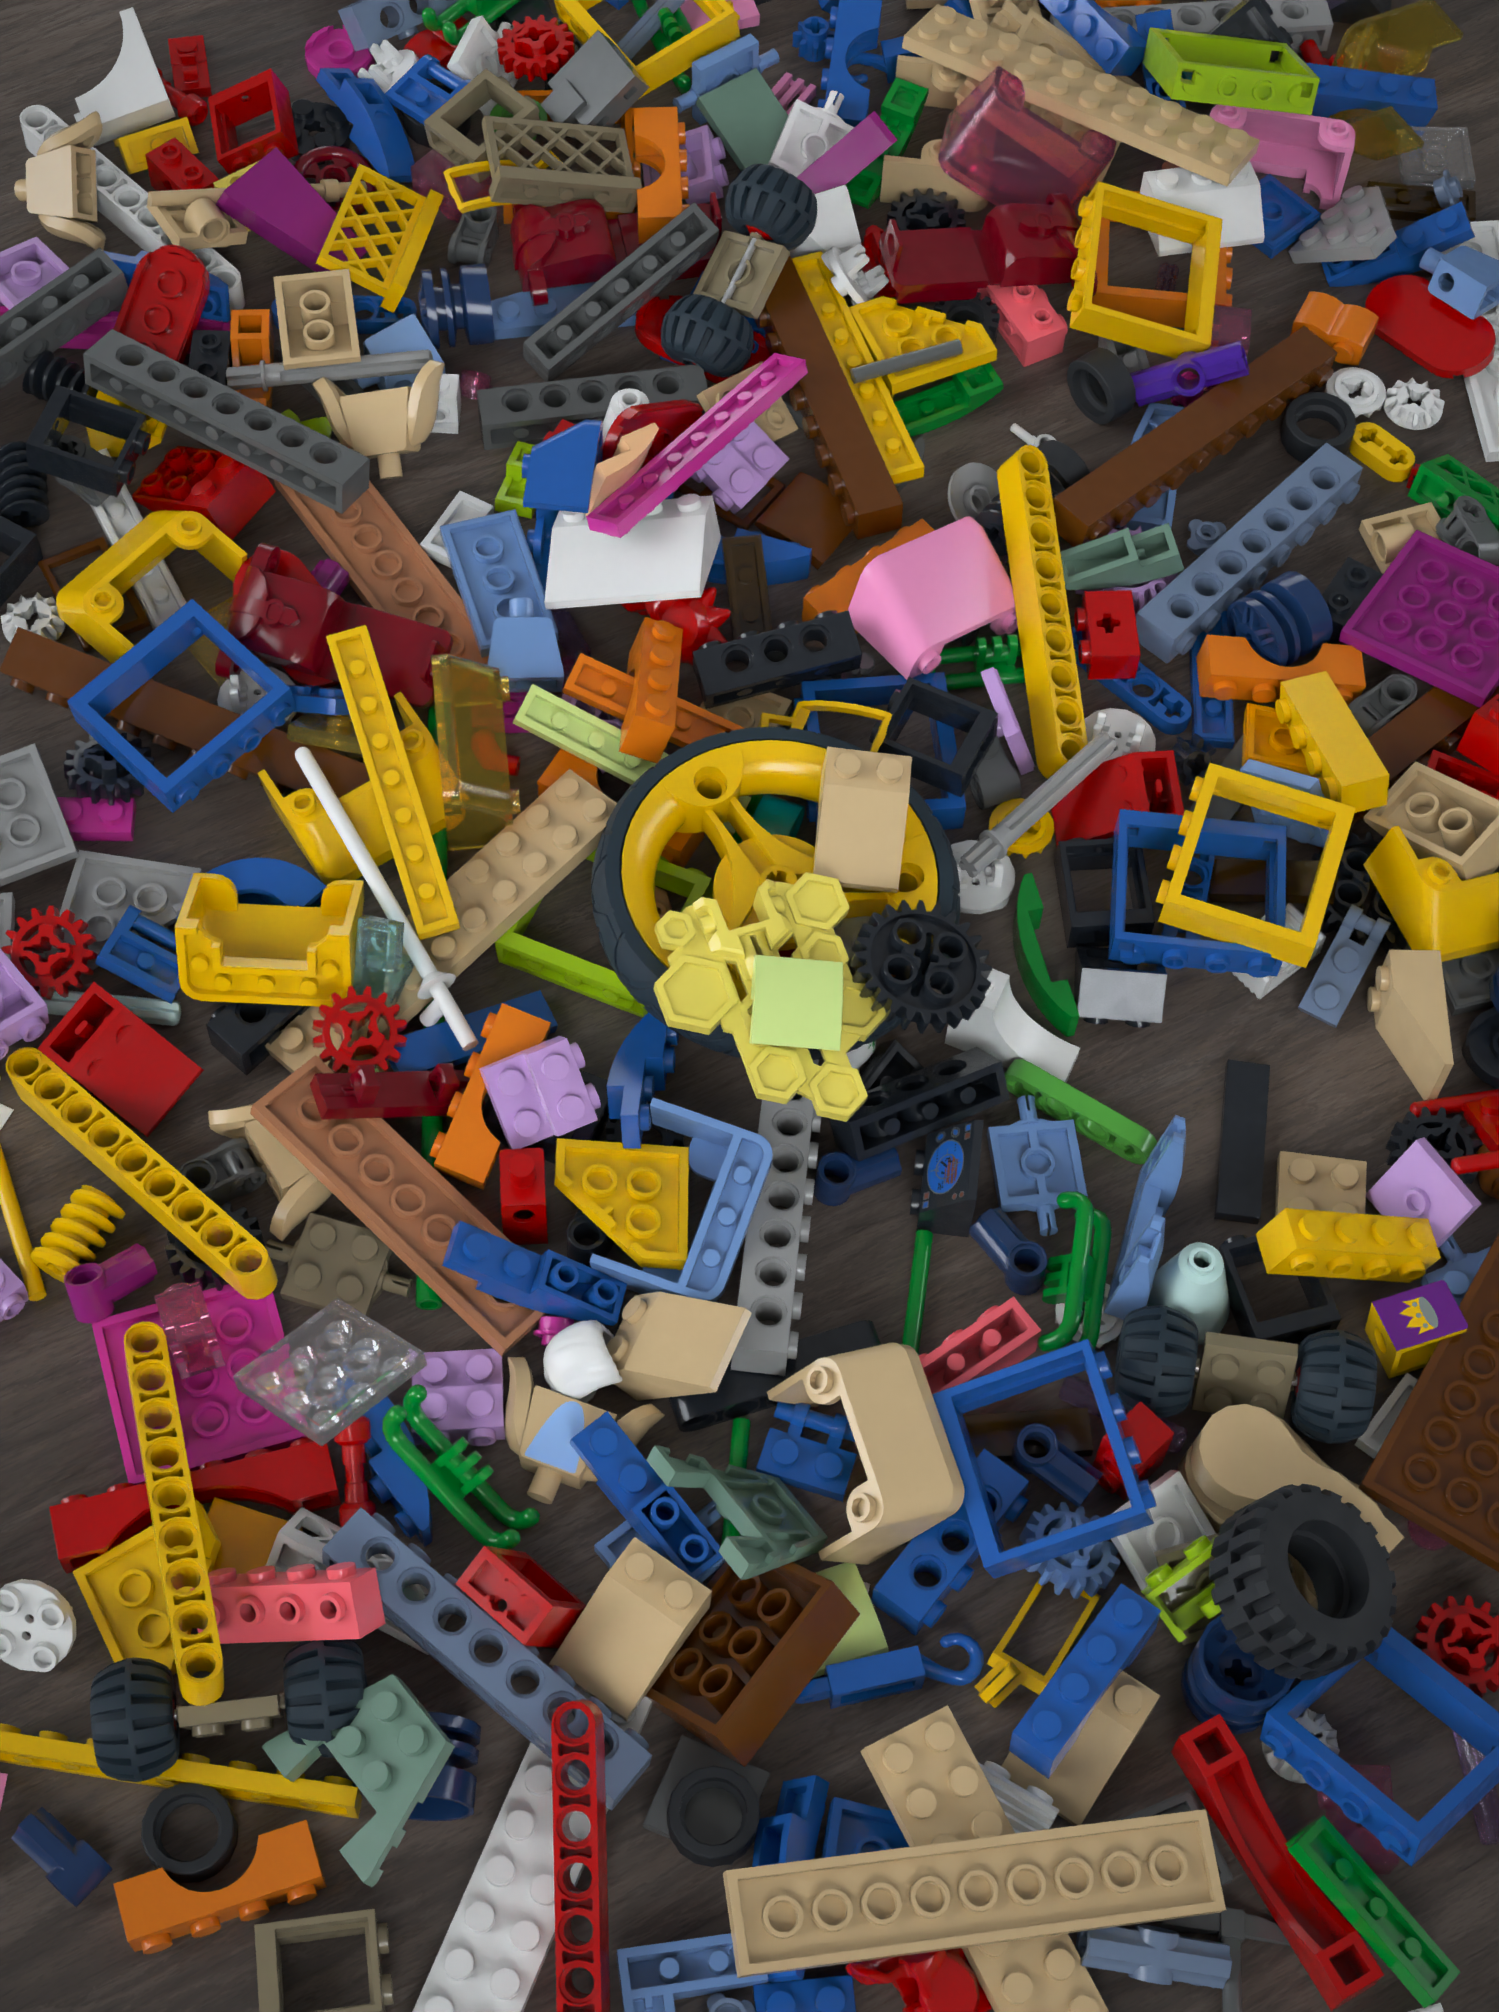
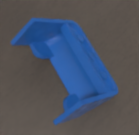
[522,419,603,592]

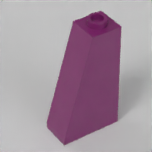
[797,111,897,194]
[216,147,367,272]

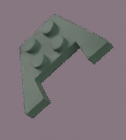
[646,1445,828,1580]
[262,1674,455,1887]

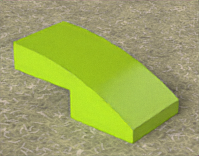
[495,441,536,519]

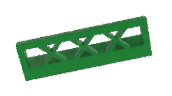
[1408,454,1499,532]
[1285,1815,1460,2008]

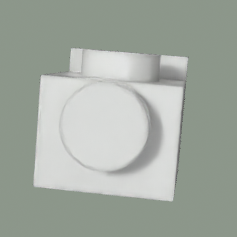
[432,374,462,434]

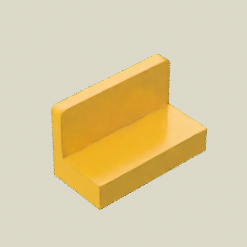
[113,117,199,175]

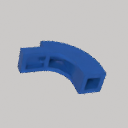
[176,858,326,920]

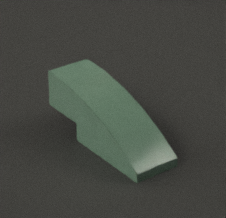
[1060,523,1184,590]

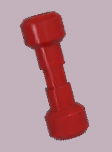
[156,66,208,126]
[333,1415,377,1527]

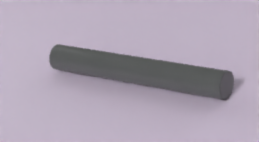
[850,339,963,384]

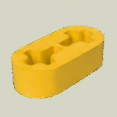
[1349,422,1415,482]

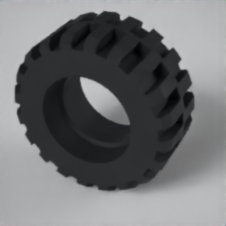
[1209,1484,1397,1680]

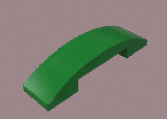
[845,77,929,209]
[894,363,1004,437]
[1013,873,1080,1037]

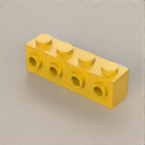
[1275,671,1389,813]
[1256,1208,1441,1283]

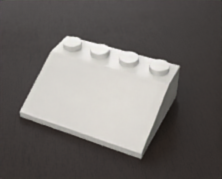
[544,494,721,610]

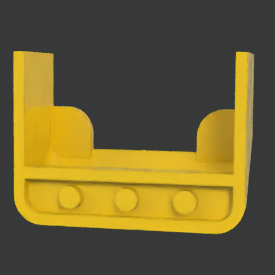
[56,510,247,664]
[257,691,466,885]
[1363,825,1499,962]

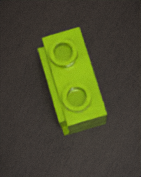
[1141,1535,1222,1643]

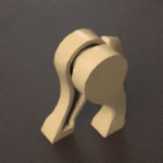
[1177,1404,1404,1611]

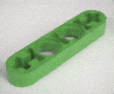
[1004,1059,1157,1165]

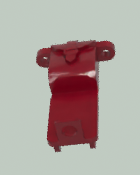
[510,191,722,306]
[879,193,1098,304]
[215,542,453,708]

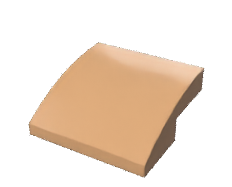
[585,422,659,516]

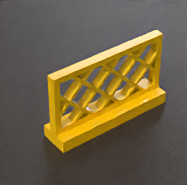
[316,163,444,313]

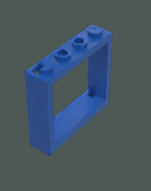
[67,599,297,813]
[793,672,966,831]
[1108,809,1287,978]
[932,1339,1157,1579]
[1260,1627,1499,1867]

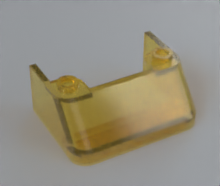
[1328,0,1464,161]
[431,654,521,851]

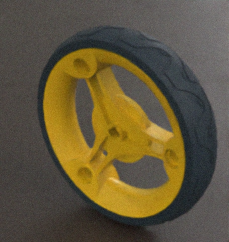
[591,727,960,1060]

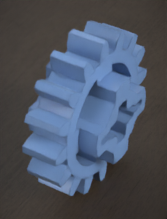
[1019,1502,1121,1599]

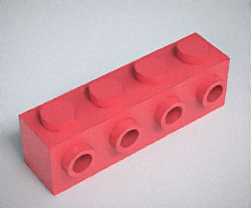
[977,285,1068,367]
[919,1296,1042,1394]
[190,1562,386,1644]

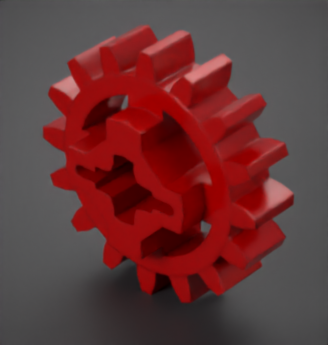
[497,15,575,82]
[1,905,98,1000]
[312,986,407,1073]
[1411,1595,1499,1698]

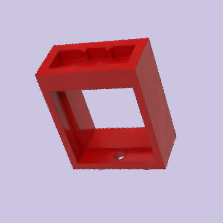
[208,68,299,175]
[455,1546,586,1648]

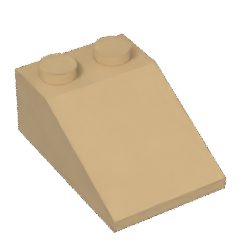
[273,269,361,370]
[813,747,912,893]
[1364,761,1499,881]
[1367,950,1454,1100]
[606,1292,752,1401]
[549,1537,712,1721]
[1001,1671,1160,1826]

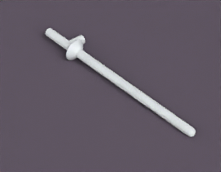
[295,747,478,1051]

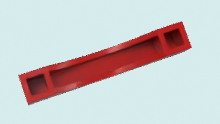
[49,1437,342,1574]
[1171,1714,1384,2012]

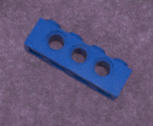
[871,1448,1029,1636]

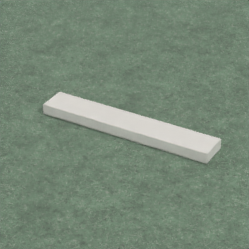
[90,448,186,629]

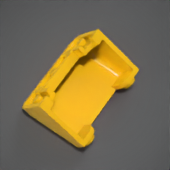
[174,873,364,1007]

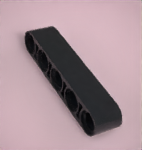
[668,1320,881,1432]

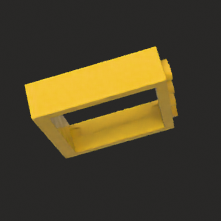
[554,0,740,100]
[1067,181,1223,359]
[1156,762,1356,968]

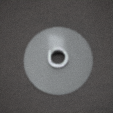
[947,462,999,521]

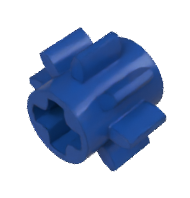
[792,16,835,62]

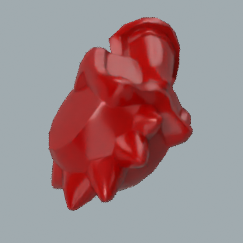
[621,587,731,666]
[845,1948,993,2012]

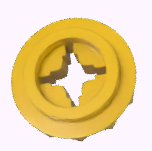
[989,798,1054,859]

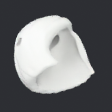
[543,1320,622,1403]

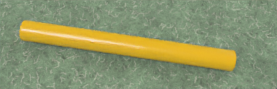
[0,1143,47,1301]

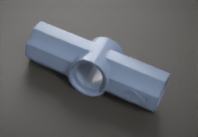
[1075,1924,1232,1989]

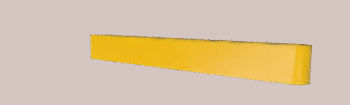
[997,445,1088,779]
[5,1047,278,1300]
[124,1322,224,1706]

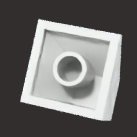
[789,185,861,275]

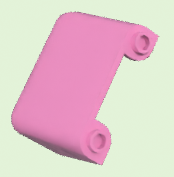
[1209,105,1356,210]
[848,516,1018,680]

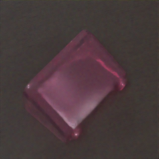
[938,65,1116,209]

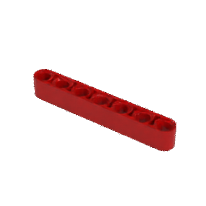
[551,1699,610,2012]

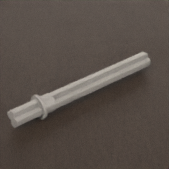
[226,350,433,391]
[958,732,1117,878]

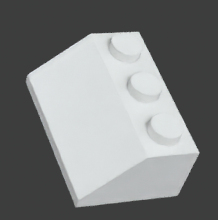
[1139,161,1265,257]

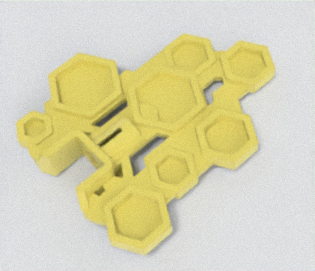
[653,872,887,1122]

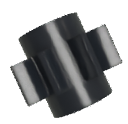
[1166,733,1217,786]

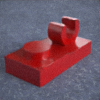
[168,35,212,98]

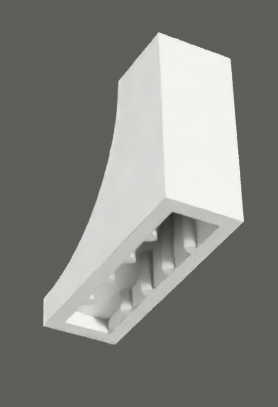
[74,7,176,146]
[945,969,1080,1083]

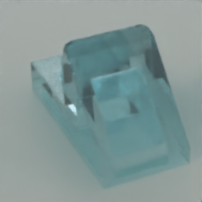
[353,915,415,1007]

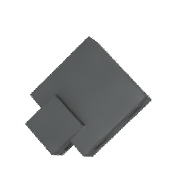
[540,30,650,139]

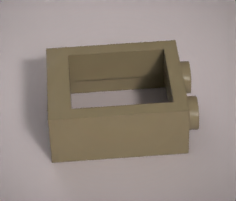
[423,69,540,184]
[254,1909,394,2012]

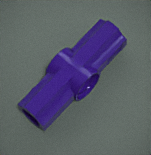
[1130,340,1250,407]

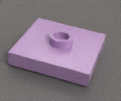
[980,667,1035,775]
[1366,1137,1481,1248]

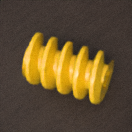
[30,1185,126,1283]

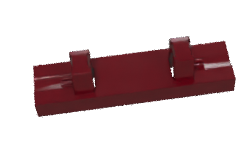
[309,1063,486,1120]

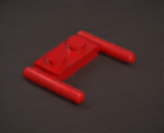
[1409,1089,1499,1175]

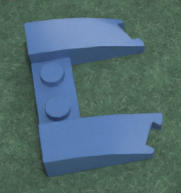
[1104,1115,1186,1320]
[616,1933,768,2012]

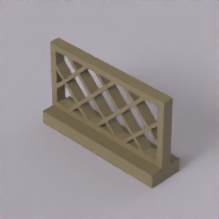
[482,115,642,213]

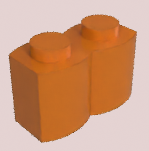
[1290,291,1379,366]

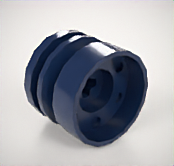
[418,263,494,349]
[1226,571,1333,667]
[1181,1614,1295,1735]
[408,1712,481,1821]

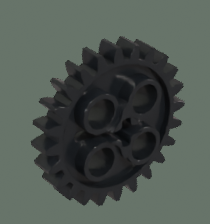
[1304,832,1408,954]
[850,900,992,1034]

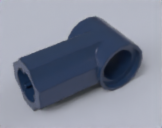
[814,1147,902,1206]
[969,1207,1048,1295]
[1012,1423,1103,1508]
[12,1807,113,1908]

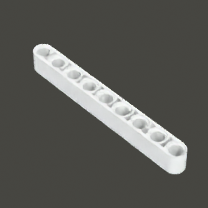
[19,105,245,316]

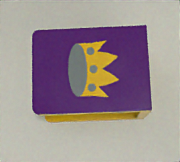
[1365,1280,1468,1379]

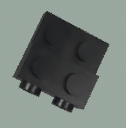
[1207,0,1295,62]

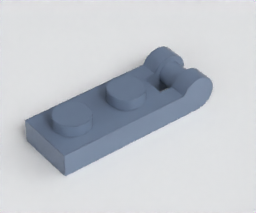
[1298,904,1390,1028]

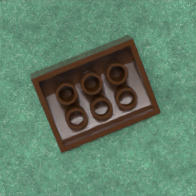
[645,1561,860,1767]

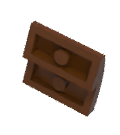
[754,472,852,570]

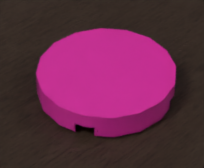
[305,25,375,78]

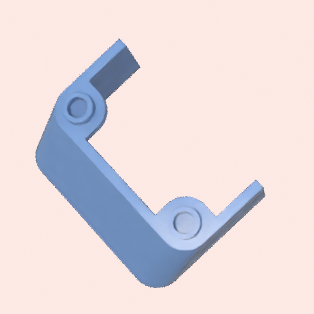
[589,1097,773,1302]

